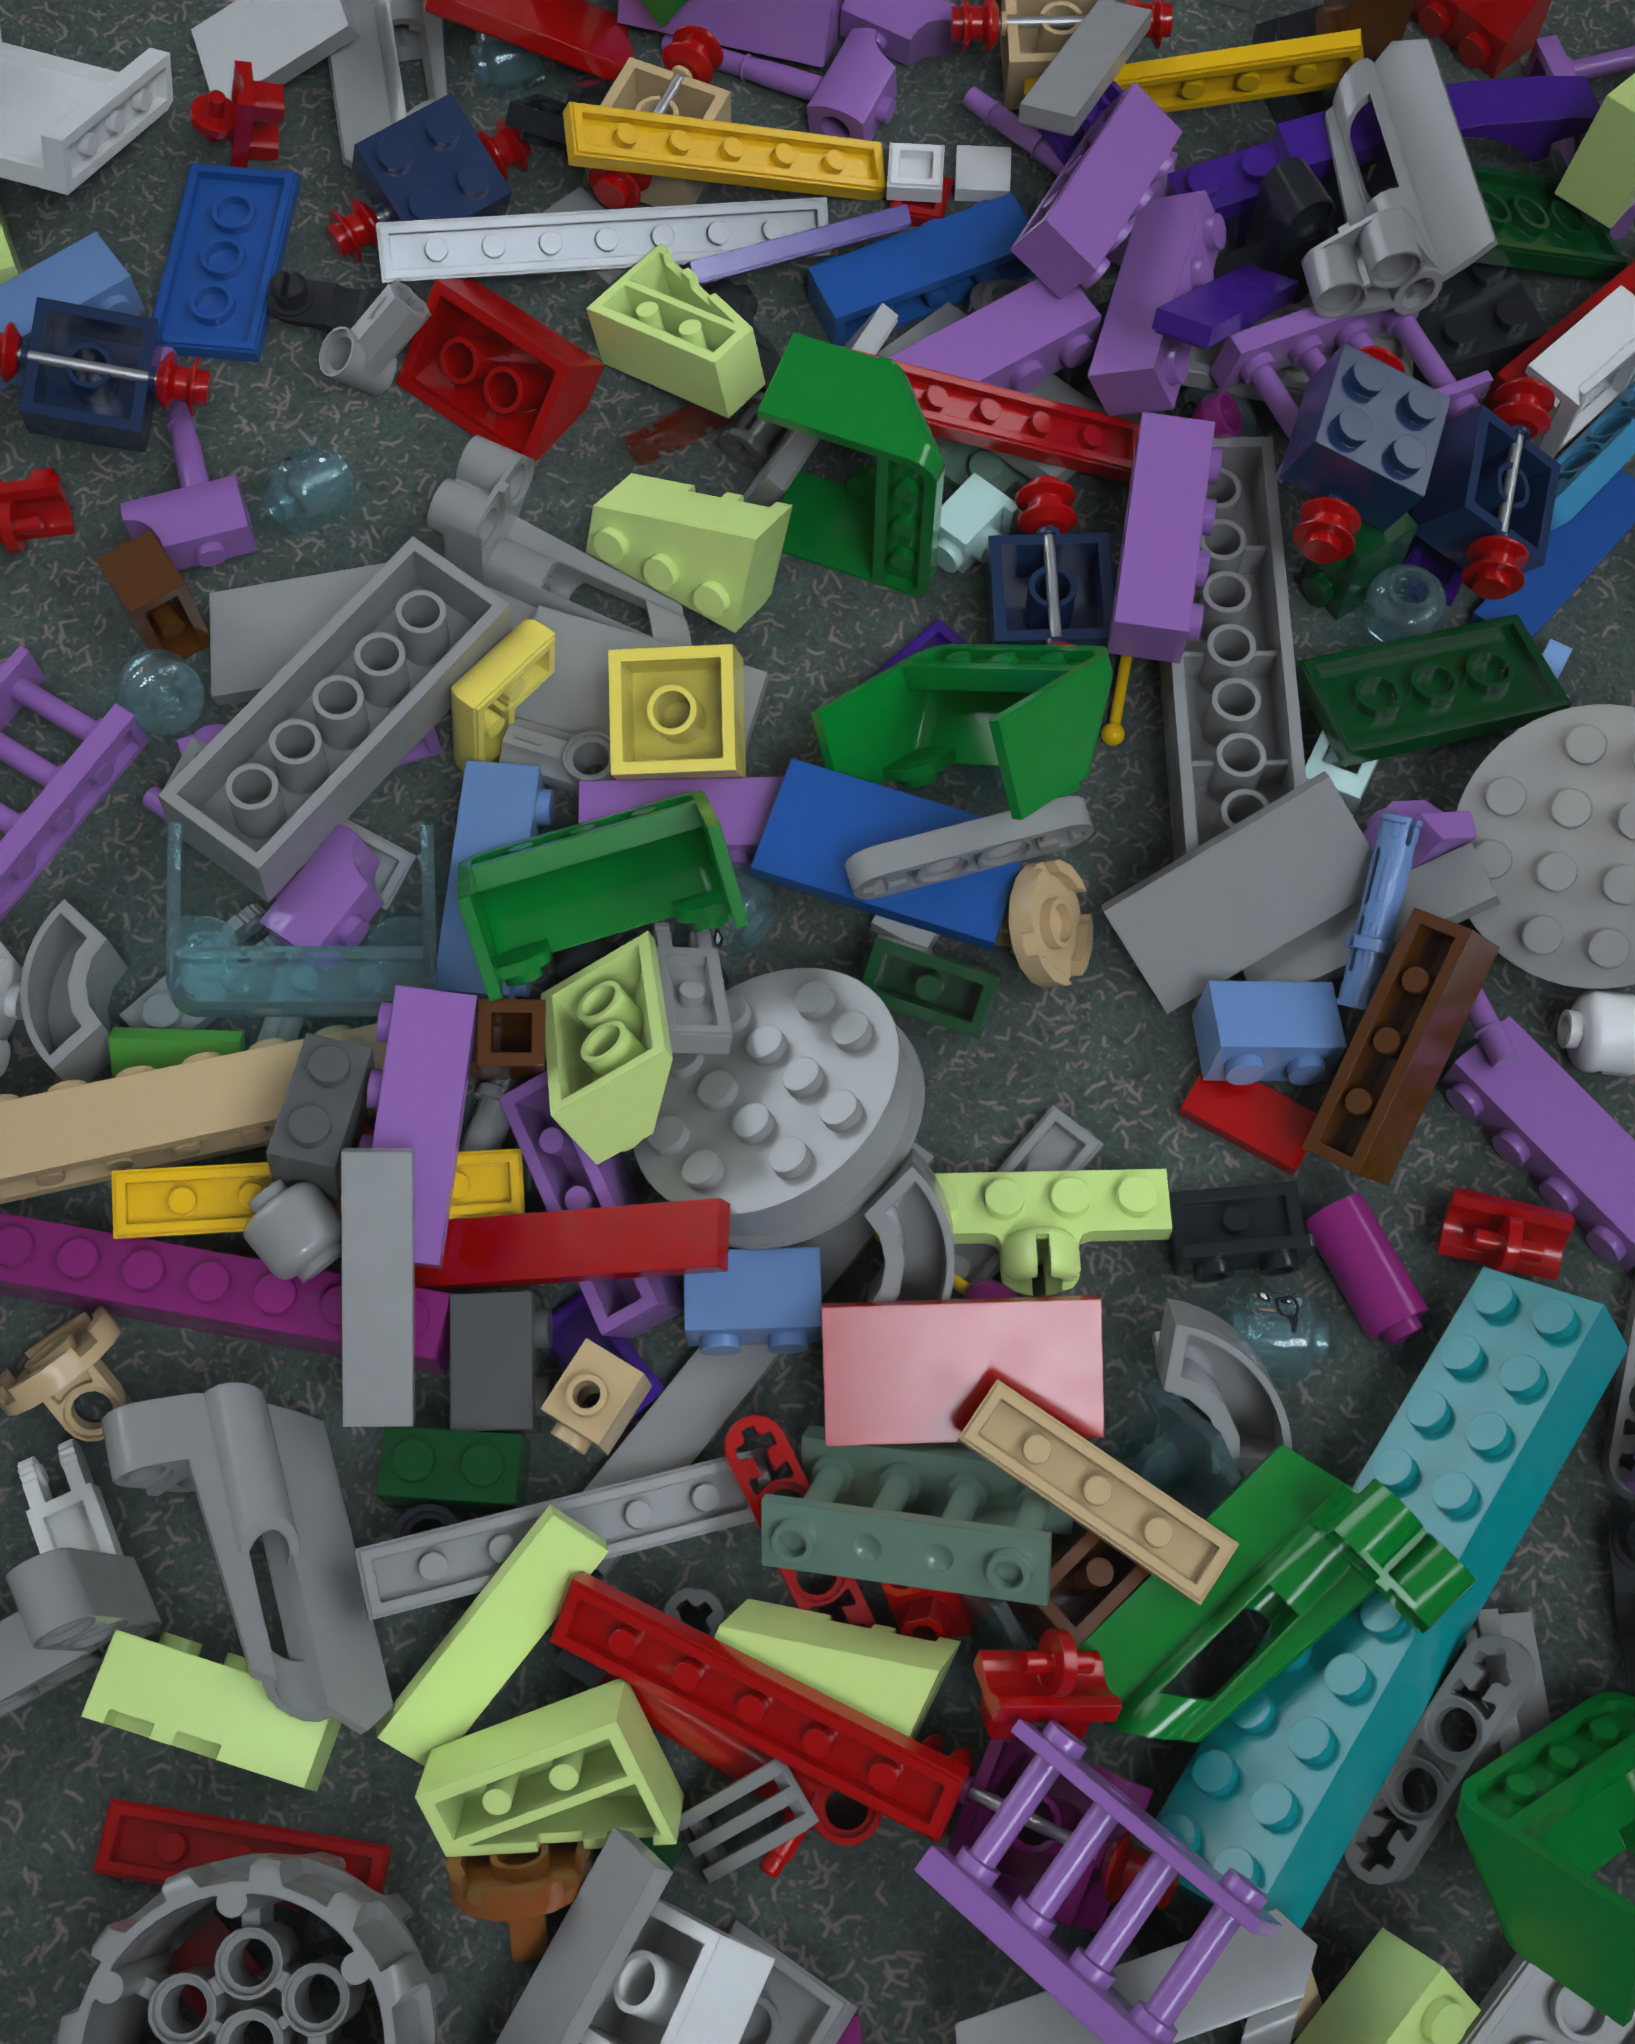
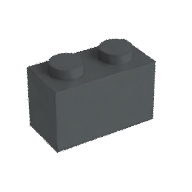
[266,1033,375,1201]
[450,1291,553,1434]

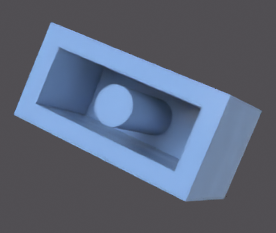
[1191,980,1347,1086]
[684,1247,822,1356]

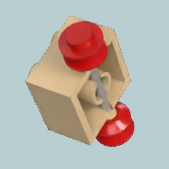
[950,0,1173,110]
[585,25,731,209]

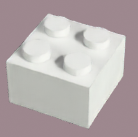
[580,1899,775,2044]

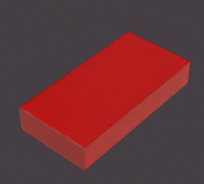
[1178,1071,1318,1176]

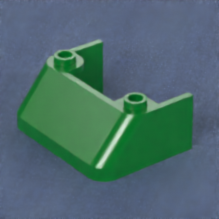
[757,332,945,597]
[810,644,1113,820]
[457,791,749,1002]
[1456,1692,1635,2027]

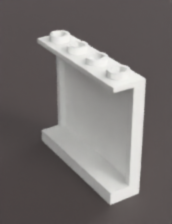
[0,29,173,195]

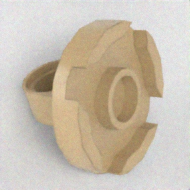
[983,859,1094,988]
[0,1306,126,1442]

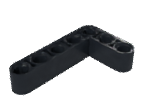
[1057,156,1335,392]

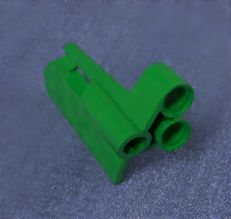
[1076,1443,1476,1743]

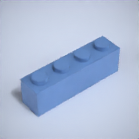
[0,232,144,391]
[432,760,555,999]

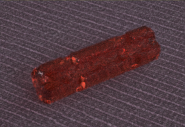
[626,403,734,466]

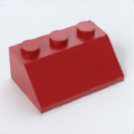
[1410,0,1552,79]
[396,279,605,463]

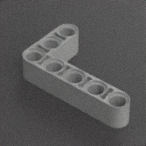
[0,1548,162,1718]

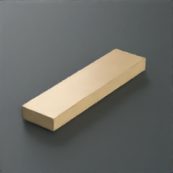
[957,1379,1239,1606]

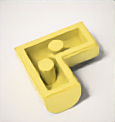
[451,619,556,772]

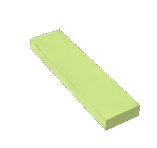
[376,1504,609,1766]

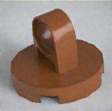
[445,1841,595,1963]

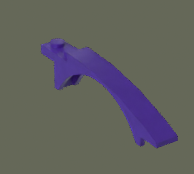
[1166,76,1601,250]

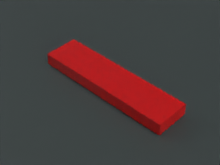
[93,1798,393,1911]

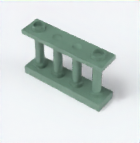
[761,1425,1077,1606]

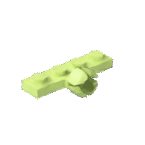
[934,1169,1172,1296]

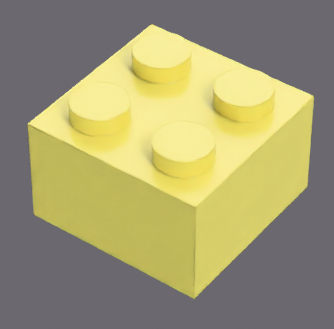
[608,644,746,780]

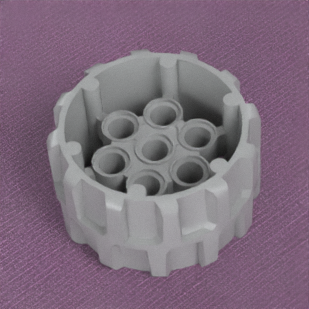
[56,1851,448,2044]

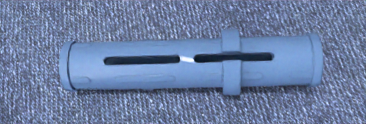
[1336,813,1423,1011]

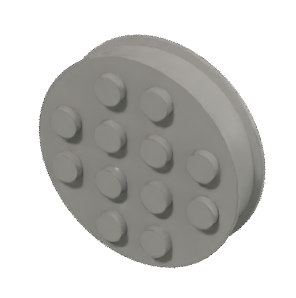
[1457,704,1635,989]
[634,968,925,1250]

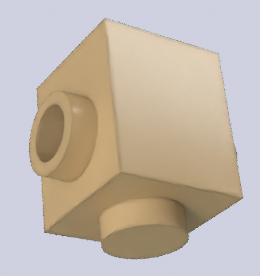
[540,1338,652,1455]

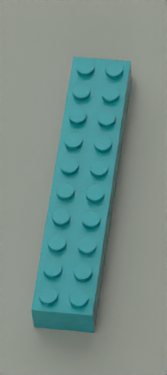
[1143,1266,1629,1930]

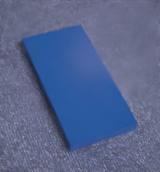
[152,163,301,363]
[750,758,1023,951]

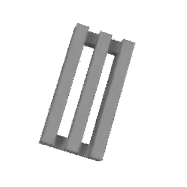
[679,1759,819,1884]

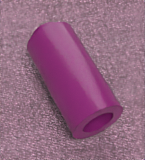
[1304,1193,1429,1347]

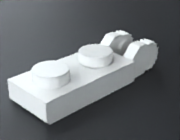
[17,1438,124,1556]

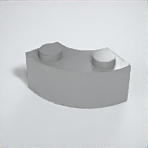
[20,899,128,1083]
[864,1147,955,1302]
[1155,1298,1292,1471]

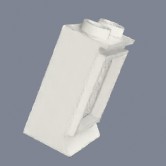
[1525,285,1635,459]

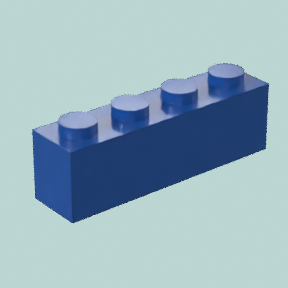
[808,193,1036,347]

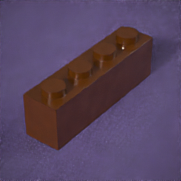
[1302,907,1500,1186]

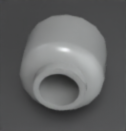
[243,1179,342,1284]

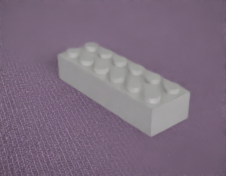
[158,536,512,903]

